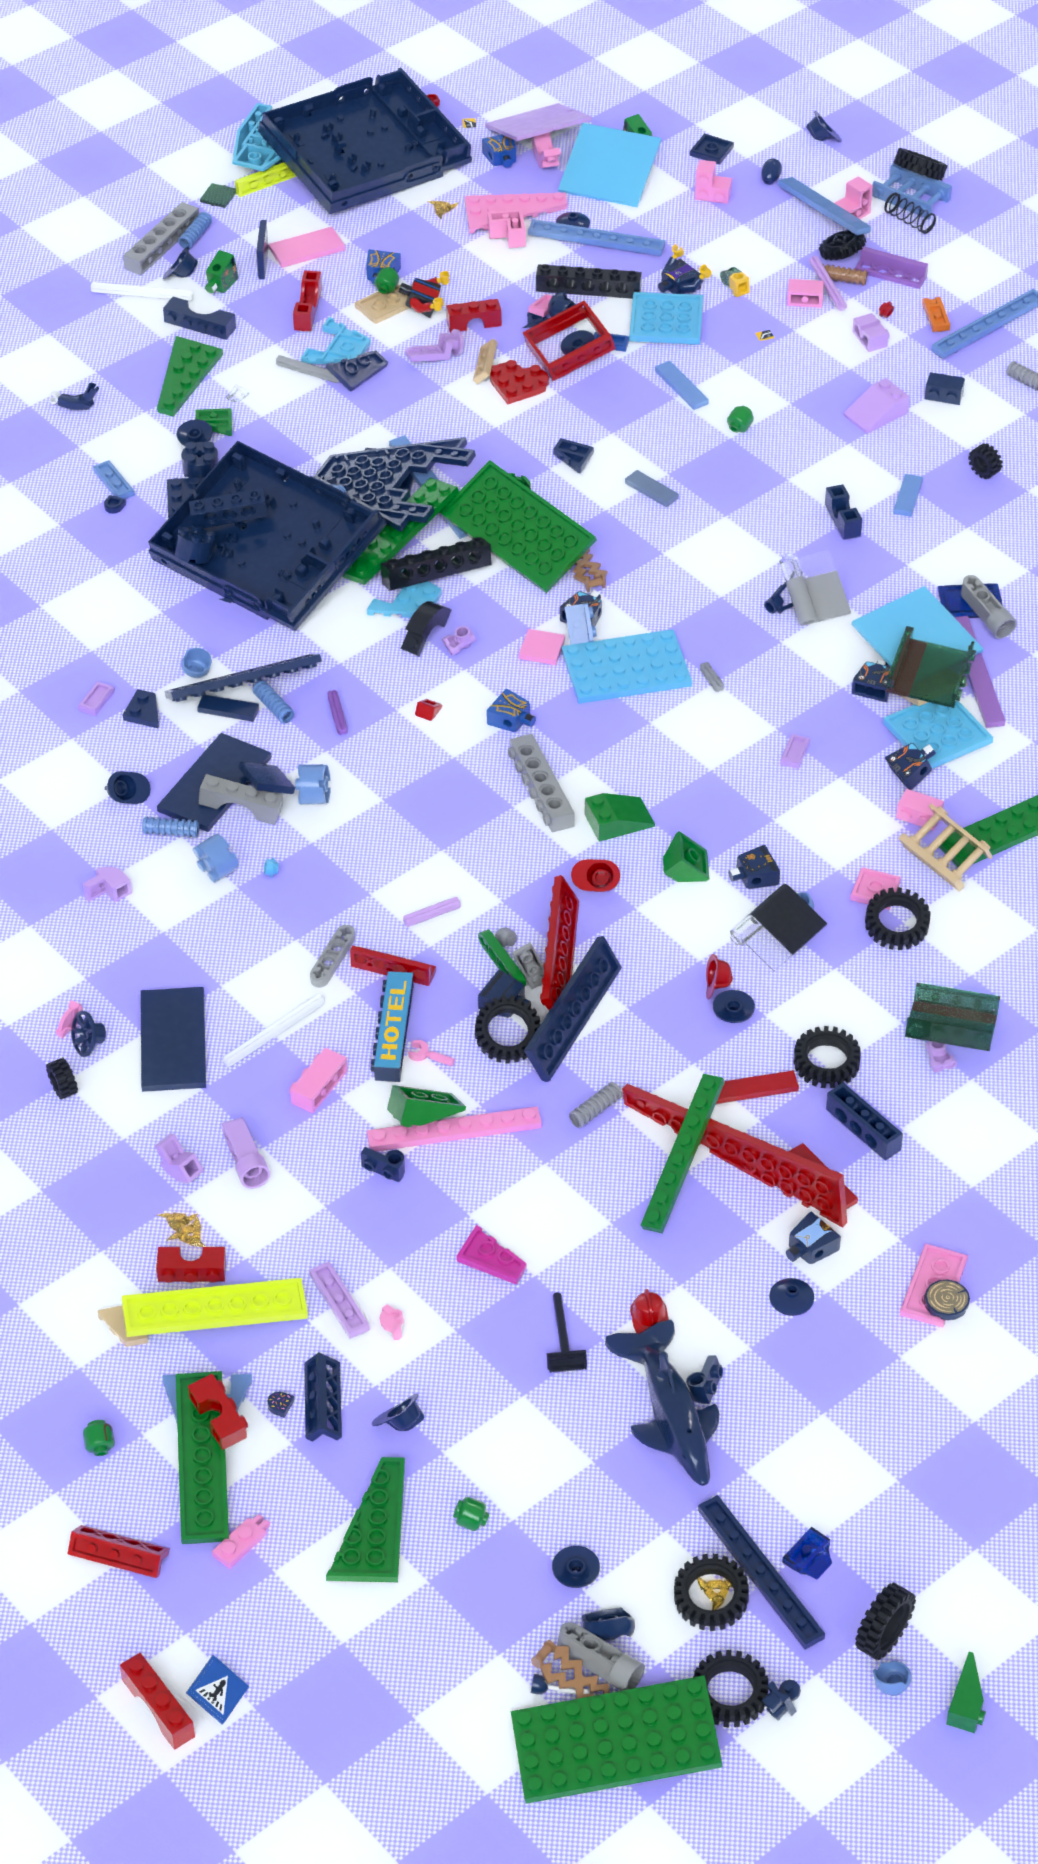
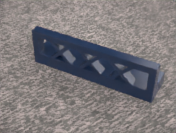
[304,1352,342,1442]

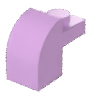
[82,867,132,902]
[155,1133,204,1183]

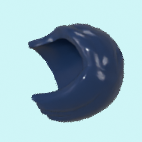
[548,291,576,317]

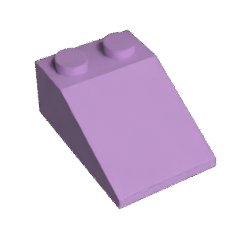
[843,378,910,434]

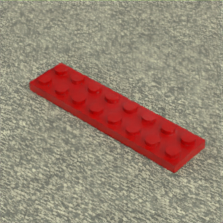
[540,875,580,1011]

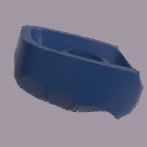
[582,1607,635,1641]

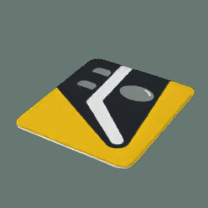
[462,118,476,128]
[755,330,774,341]

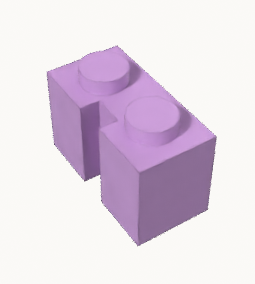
[852,313,890,352]

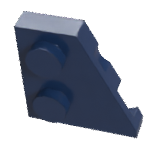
[553,438,594,474]
[122,689,159,729]

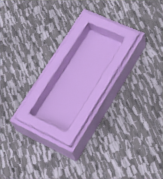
[78,681,115,716]
[780,734,810,769]

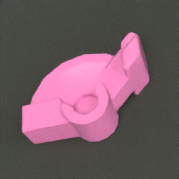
[56,1000,83,1038]
[379,1304,404,1340]

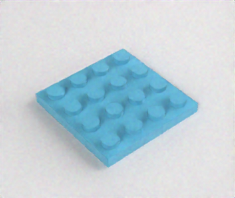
[629,292,703,345]
[883,693,993,769]

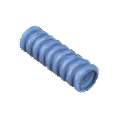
[178,212,212,249]
[252,680,295,724]
[142,816,199,838]

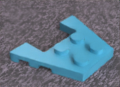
[301,317,371,364]
[367,569,442,618]

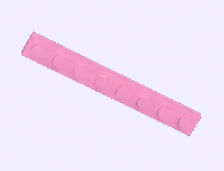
[367,1106,542,1152]

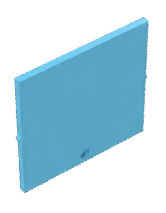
[558,123,662,208]
[851,586,984,687]

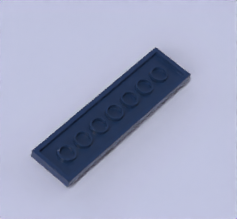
[164,653,322,702]
[524,936,622,1082]

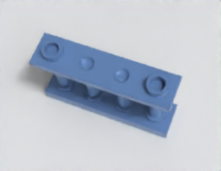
[872,163,952,220]

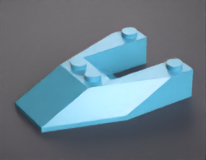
[232,103,284,171]

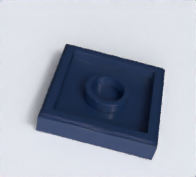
[690,133,734,165]

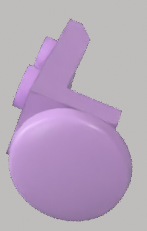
[404,329,463,363]

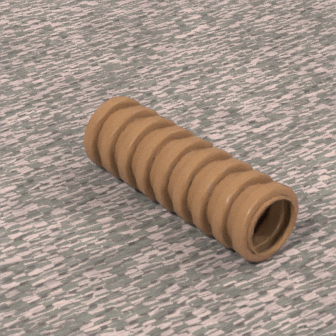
[822,263,868,286]

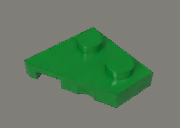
[195,408,232,436]

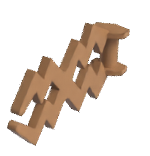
[573,549,608,592]
[531,1640,609,1699]

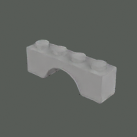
[198,774,283,825]

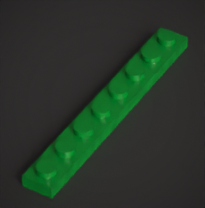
[640,1073,725,1234]

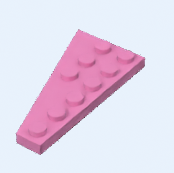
[464,192,568,234]

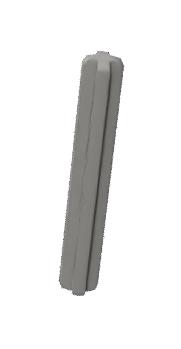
[276,355,339,383]

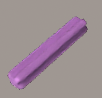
[327,690,348,735]

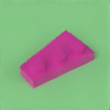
[456,1224,527,1285]

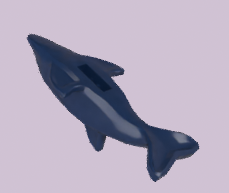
[605,1319,720,1486]

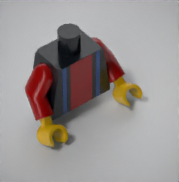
[398,271,450,318]

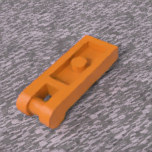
[922,297,950,332]

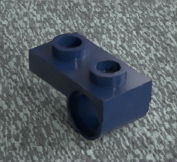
[361,1147,405,1182]
[686,1355,723,1404]

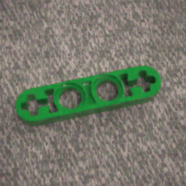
[478,929,526,986]

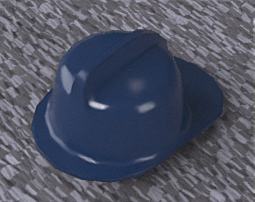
[806,111,842,142]
[163,246,198,279]
[104,771,151,804]
[371,1393,424,1431]

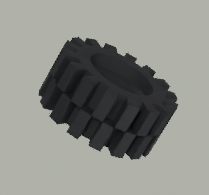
[968,443,1003,479]
[46,1057,78,1100]

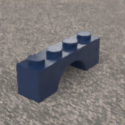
[163,296,236,340]

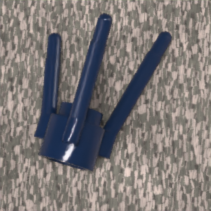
[764,571,798,614]

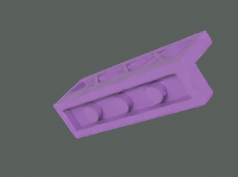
[855,246,928,289]

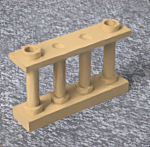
[898,803,993,892]

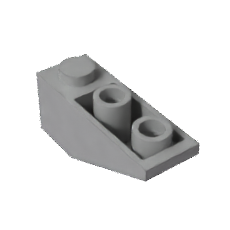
[512,942,544,989]

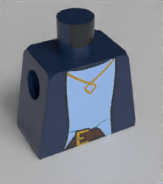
[786,1211,841,1264]

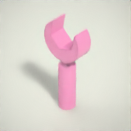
[408,1040,455,1066]

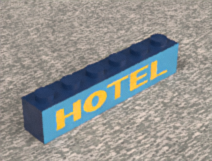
[371,971,414,1082]

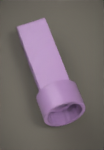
[221,1117,270,1189]

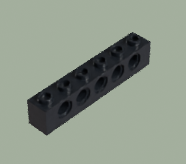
[536,264,642,299]
[381,537,492,591]

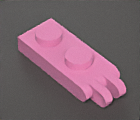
[212,1514,270,1569]

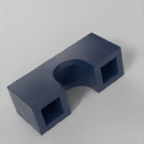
[825,484,862,540]

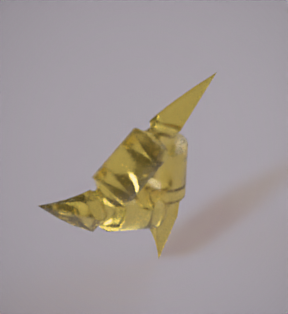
[426,201,460,219]
[156,1212,198,1233]
[166,1215,207,1247]
[697,1577,732,1610]

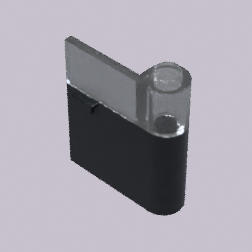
[730,883,827,972]

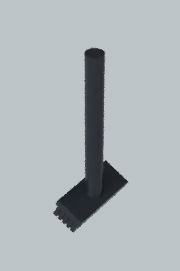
[546,1292,587,1373]

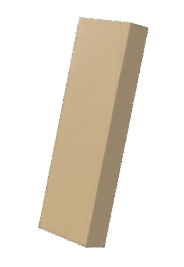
[473,339,498,384]

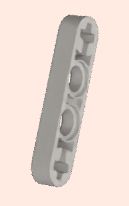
[310,925,355,988]

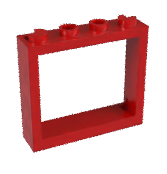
[522,300,615,381]

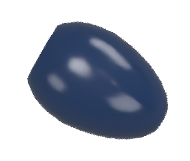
[761,158,782,184]

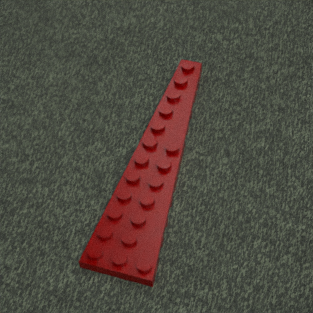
[622,1083,848,1228]

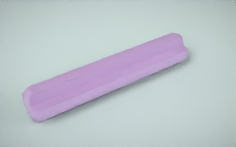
[403,897,461,927]

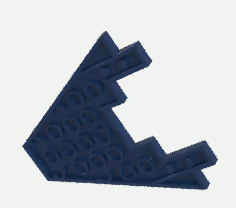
[313,437,476,531]

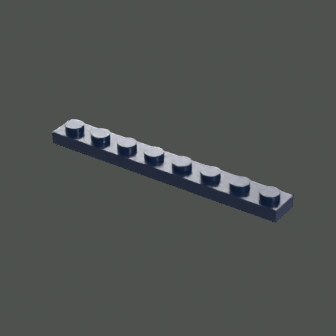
[698,1495,825,1649]

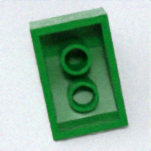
[584,793,655,842]
[387,1085,466,1127]

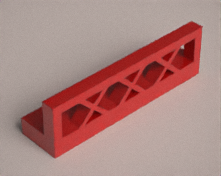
[350,945,436,986]
[67,1525,170,1578]

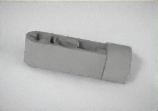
[961,575,1017,639]
[557,1622,645,1691]

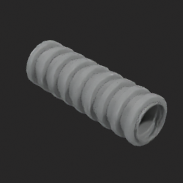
[1006,361,1038,390]
[569,1082,623,1128]

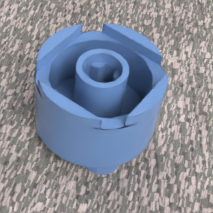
[295,764,331,805]
[192,834,239,883]

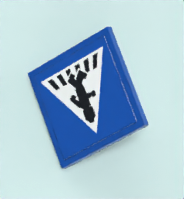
[186,1655,249,1725]

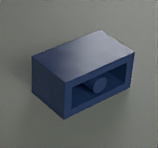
[925,372,965,405]

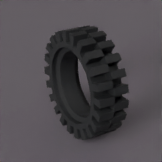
[893,148,948,181]
[865,887,931,950]
[475,995,541,1064]
[794,1026,861,1088]
[674,1553,749,1631]
[855,1582,916,1660]
[693,1650,769,1728]

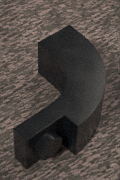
[400,601,452,657]

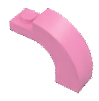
[531,132,561,169]

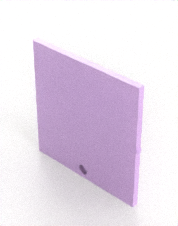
[485,103,592,141]

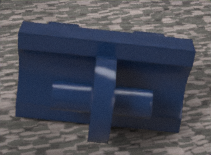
[762,1679,801,1721]

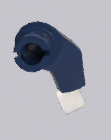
[49,382,99,410]

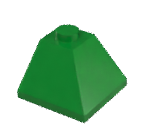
[663,831,710,882]

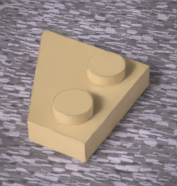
[97,1306,148,1347]

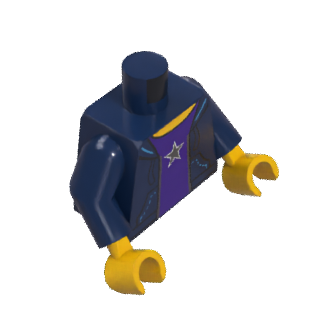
[658,244,712,294]

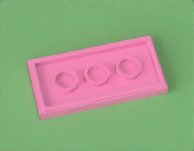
[269,226,345,268]
[900,1243,968,1328]

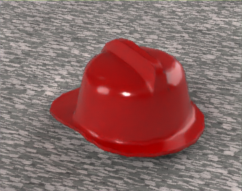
[571,859,621,892]
[706,954,733,1000]
[630,1289,669,1333]

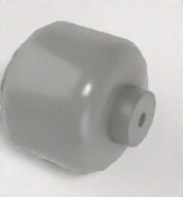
[495,927,517,947]

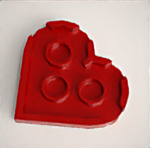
[490,360,549,405]

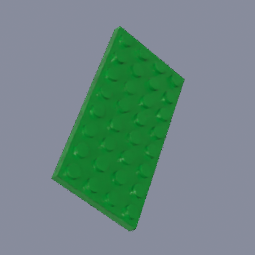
[440,460,597,593]
[510,1675,723,1804]

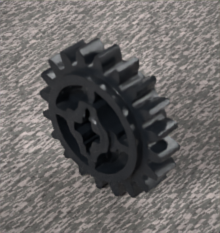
[819,230,867,261]

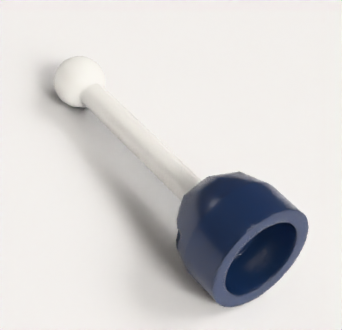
[530,1674,590,1695]

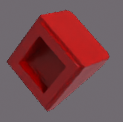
[415,699,443,721]

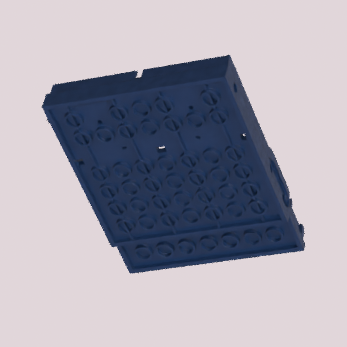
[258,67,472,215]
[148,441,387,631]

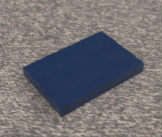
[256,220,269,279]
[239,761,295,794]

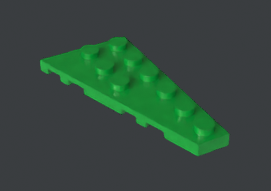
[157,336,223,417]
[326,1457,405,1583]

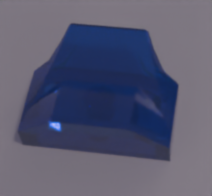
[782,1526,832,1580]

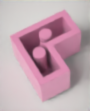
[695,160,732,204]
[835,176,873,219]
[487,209,526,248]

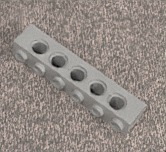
[123,202,199,276]
[508,734,575,833]

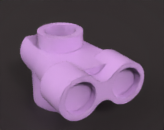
[442,626,476,656]
[925,1037,957,1073]

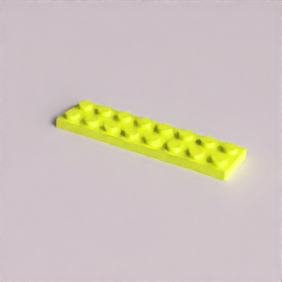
[121,1278,308,1337]

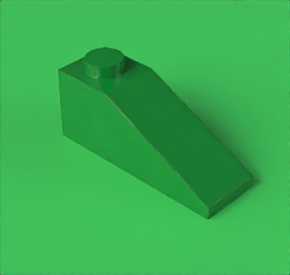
[946,1651,986,1734]

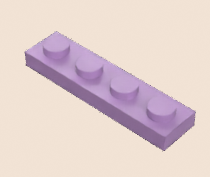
[309,1262,370,1339]

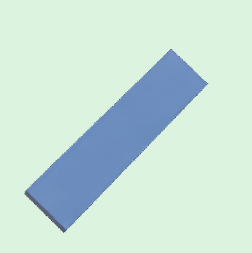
[655,360,709,410]

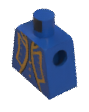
[482,135,516,168]
[366,249,401,284]
[486,688,536,732]

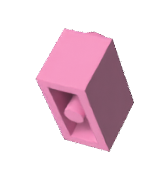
[787,279,824,308]
[896,789,944,831]

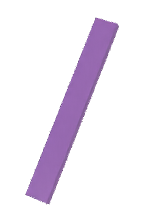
[954,616,1006,728]

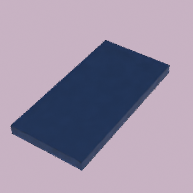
[157,733,272,832]
[141,987,206,1092]

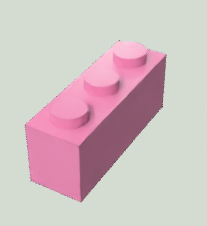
[289,1048,348,1113]

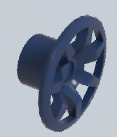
[71,1011,106,1057]

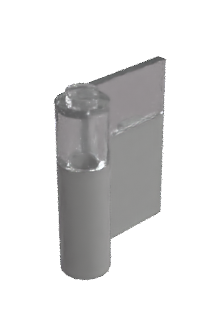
[779,549,851,626]

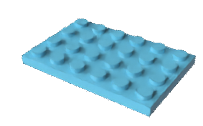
[561,629,692,704]

